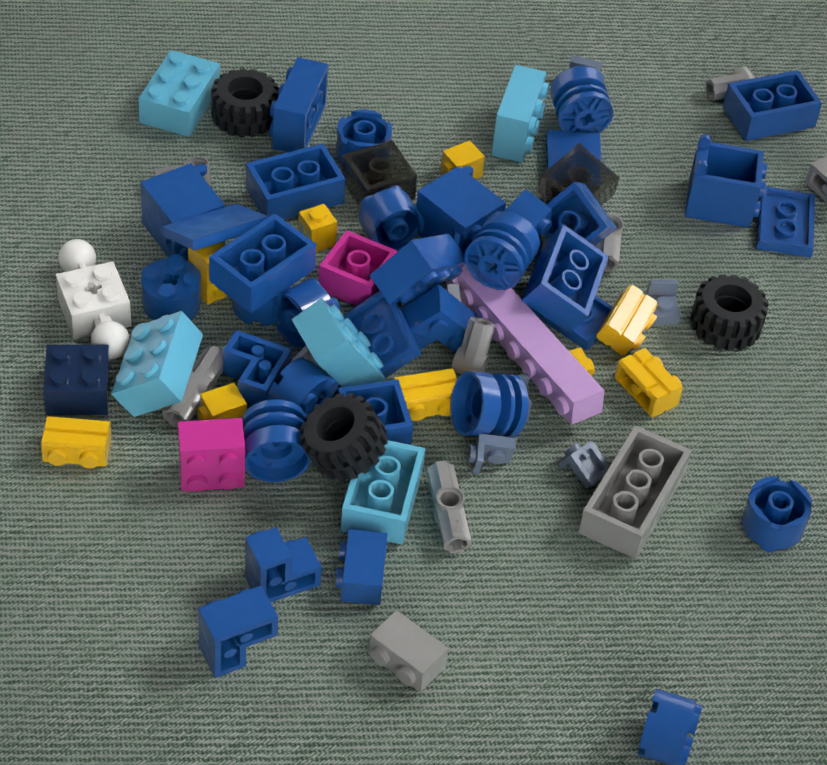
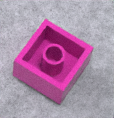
[318,230,398,306]
[178,418,245,492]

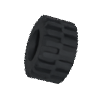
[211,68,279,137]
[690,274,769,351]
[299,393,388,481]

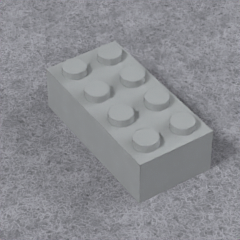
[578,425,692,559]

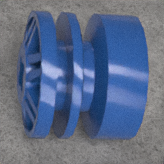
[550,66,614,133]
[464,211,540,290]
[450,371,529,438]
[242,399,310,482]

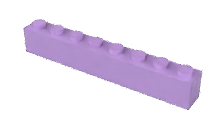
[445,264,605,425]

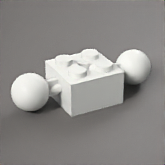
[56,239,131,359]

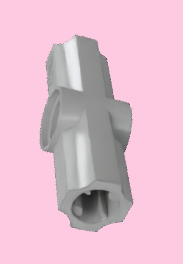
[163,346,223,428]
[427,461,472,554]

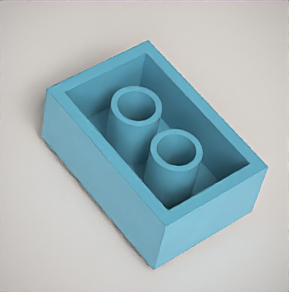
[138,50,220,137]
[491,65,549,163]
[292,298,386,387]
[111,311,203,417]
[340,440,425,545]

